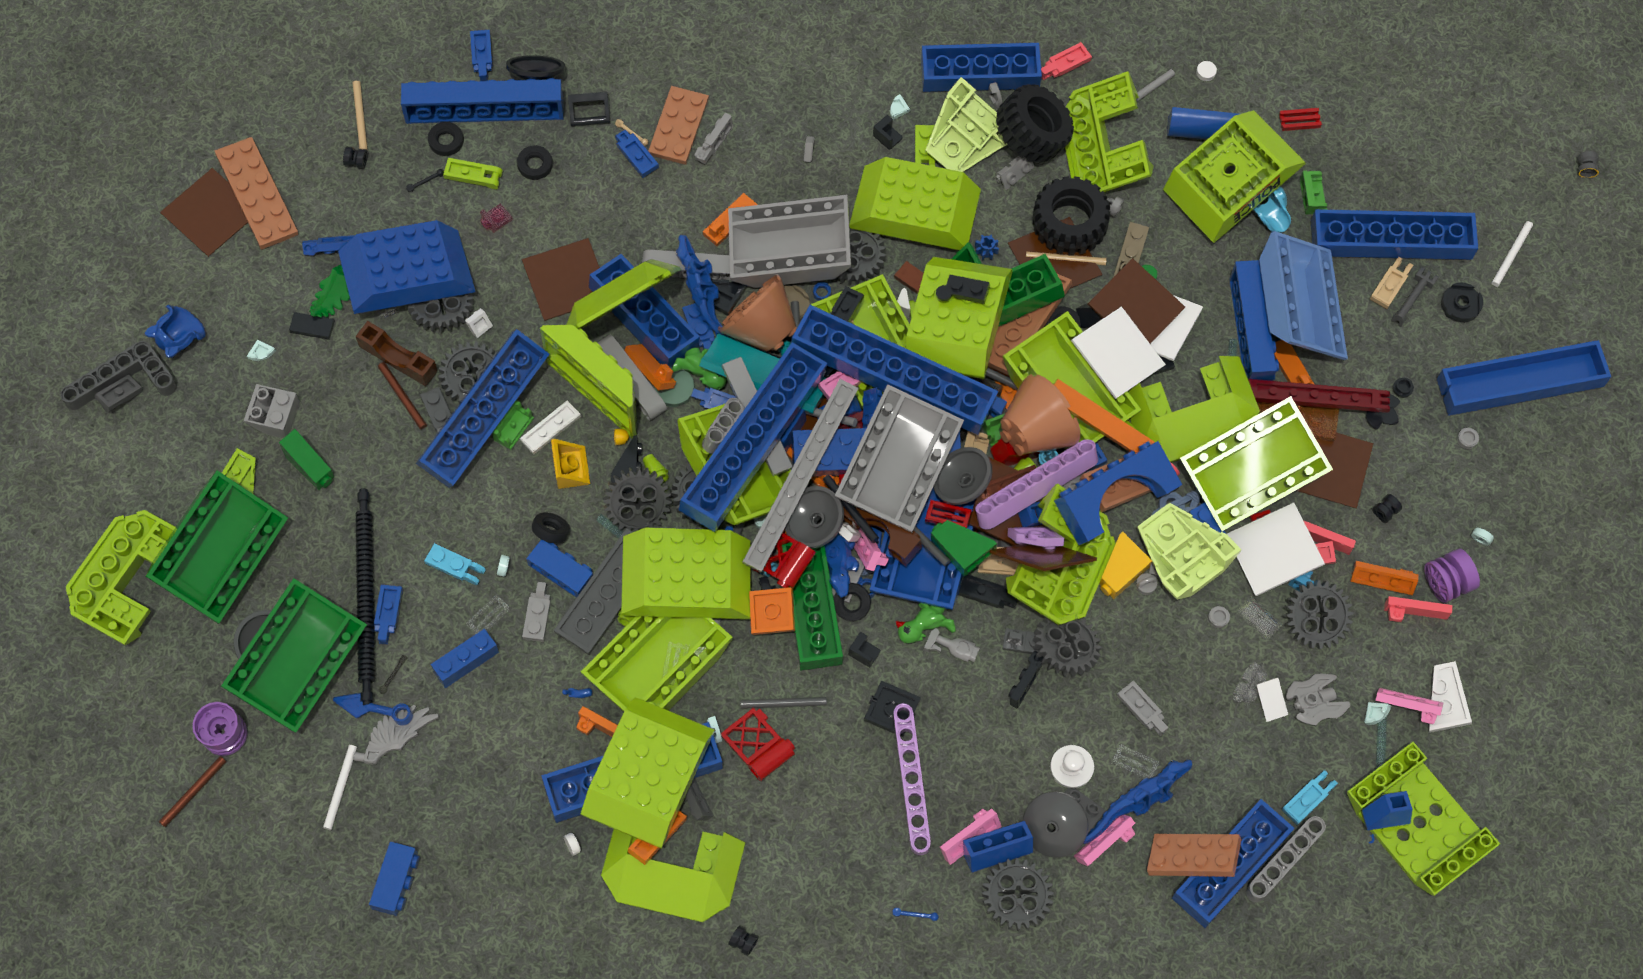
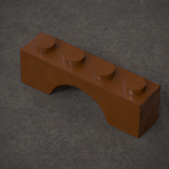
[356,321,438,387]
[843,506,922,566]

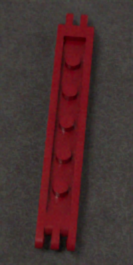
[1248,379,1390,412]

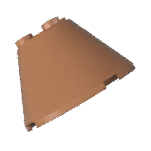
[718,274,797,353]
[1000,374,1080,456]

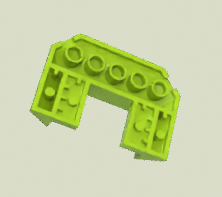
[1065,71,1154,192]
[567,259,681,329]
[1128,356,1260,462]
[1006,484,1116,625]
[66,510,176,646]
[601,829,745,923]

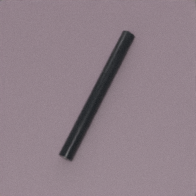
[823,475,879,543]

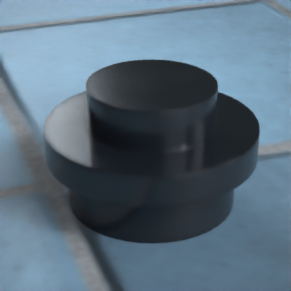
[1393,378,1414,398]

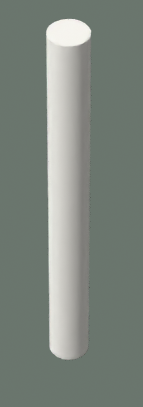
[1491,221,1533,287]
[323,745,357,830]

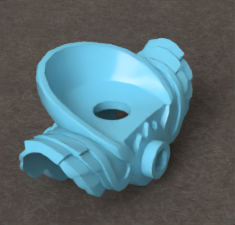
[1253,186,1291,233]

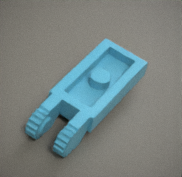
[424,543,486,585]
[1282,770,1338,825]

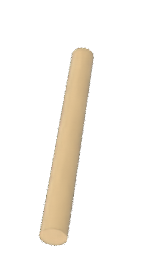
[353,81,368,151]
[1026,252,1106,265]

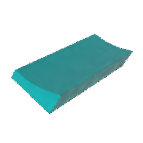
[699,333,826,413]

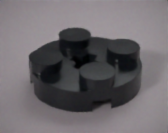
[1441,282,1483,322]

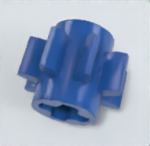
[975,234,999,260]

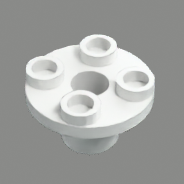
[1050,745,1094,788]

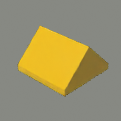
[551,439,590,489]

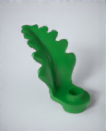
[309,264,350,318]

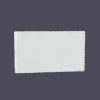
[1257,678,1288,722]

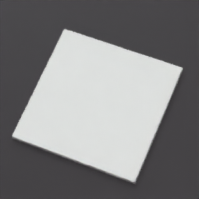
[1150,295,1203,361]
[1071,307,1166,399]
[1227,503,1325,596]

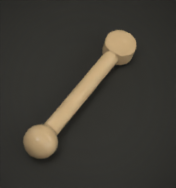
[615,119,648,146]

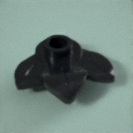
[1366,394,1400,429]

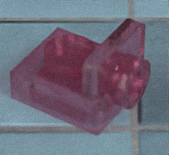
[480,203,513,233]

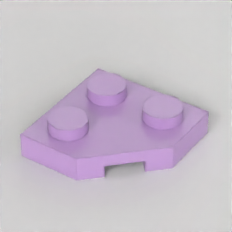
[1007,527,1064,549]

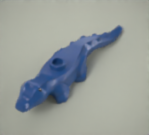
[676,235,728,337]
[825,533,859,598]
[1084,760,1192,844]

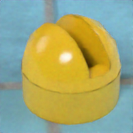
[614,429,629,445]

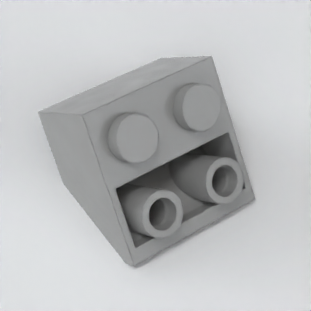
[244,384,300,438]

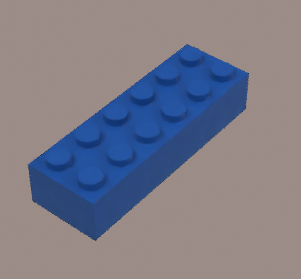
[921,43,1042,92]
[589,254,700,368]
[1229,260,1279,381]
[1172,799,1295,928]

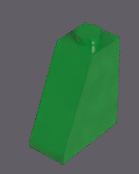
[279,429,334,490]
[931,520,997,577]

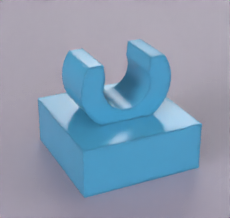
[1288,571,1314,592]

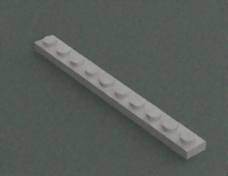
[742,379,858,572]

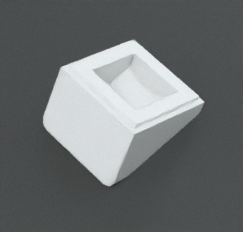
[897,288,910,318]

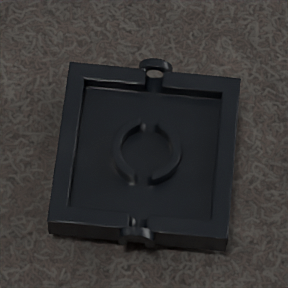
[864,681,921,738]

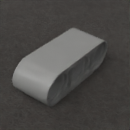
[702,398,744,454]

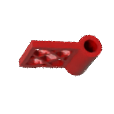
[750,532,816,588]
[721,708,795,781]

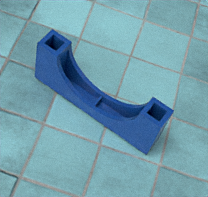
[1054,441,1182,545]

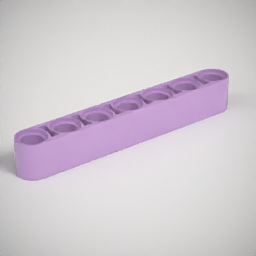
[976,439,1098,529]
[894,704,931,855]

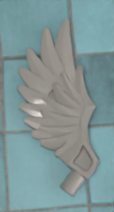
[353,705,439,765]

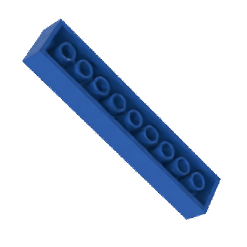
[791,305,998,435]
[679,342,827,532]

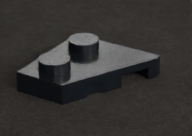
[711,279,747,315]

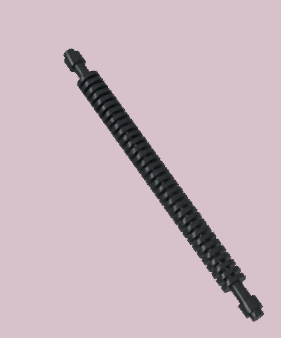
[355,488,375,705]

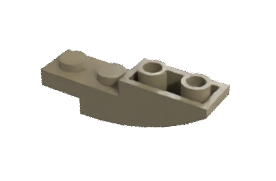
[1113,222,1149,277]

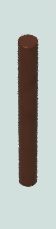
[378,362,427,430]
[159,756,226,827]

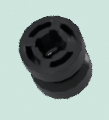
[343,146,368,169]
[1372,494,1402,523]
[728,925,759,956]

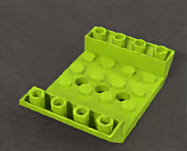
[1347,742,1500,896]

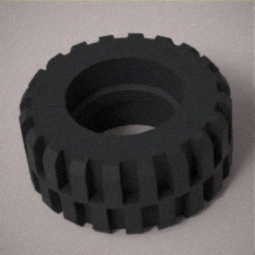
[996,84,1074,162]
[1032,176,1111,255]

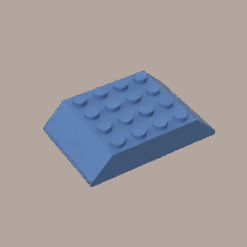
[1259,231,1348,360]

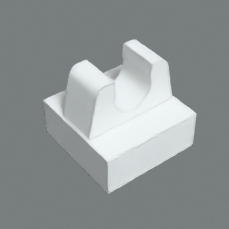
[465,308,493,338]

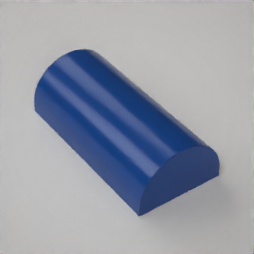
[1167,107,1239,140]

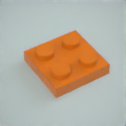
[749,587,795,635]

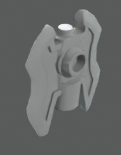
[1286,673,1350,725]

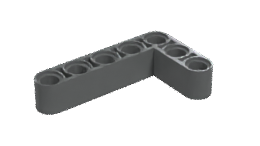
[60,341,176,410]

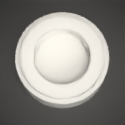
[1196,61,1217,81]
[564,833,581,856]

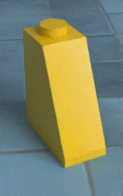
[1099,532,1152,599]

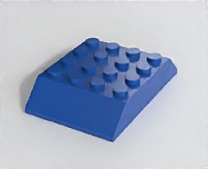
[338,220,475,314]
[870,487,975,610]

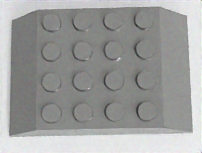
[728,195,851,288]
[835,384,964,533]

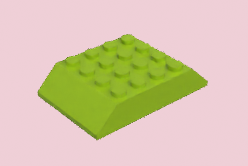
[849,157,981,250]
[905,257,1013,379]
[810,274,910,408]
[1002,311,1141,449]
[540,325,637,438]
[1180,397,1333,531]
[677,404,791,525]
[621,528,750,619]
[581,616,733,712]
[580,697,715,849]

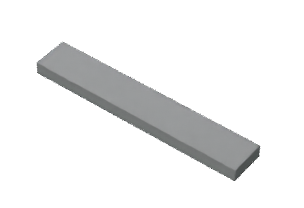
[721,357,792,476]

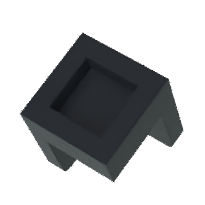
[873,115,903,150]
[1076,303,1103,328]
[848,632,881,668]

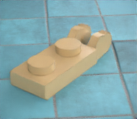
[1370,257,1413,309]

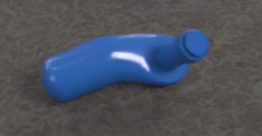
[562,688,593,698]

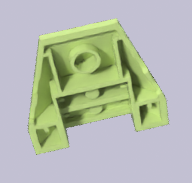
[925,77,1007,172]
[1137,503,1241,600]

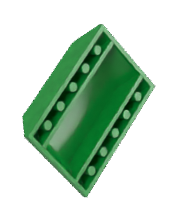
[145,470,288,624]
[221,578,367,733]

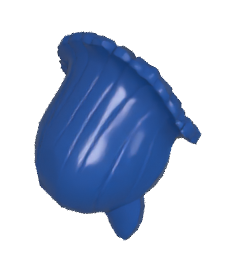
[145,305,206,358]

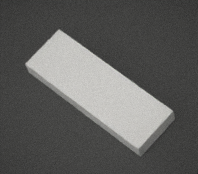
[520,400,581,454]

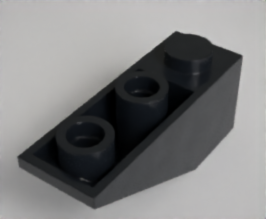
[610,435,642,500]

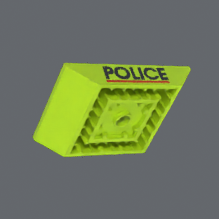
[1163,110,1306,243]

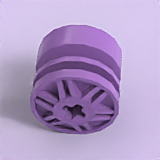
[1424,549,1480,603]
[192,702,248,756]

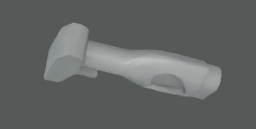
[924,628,980,662]

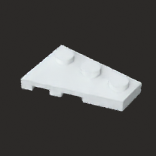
[1429,661,1472,732]

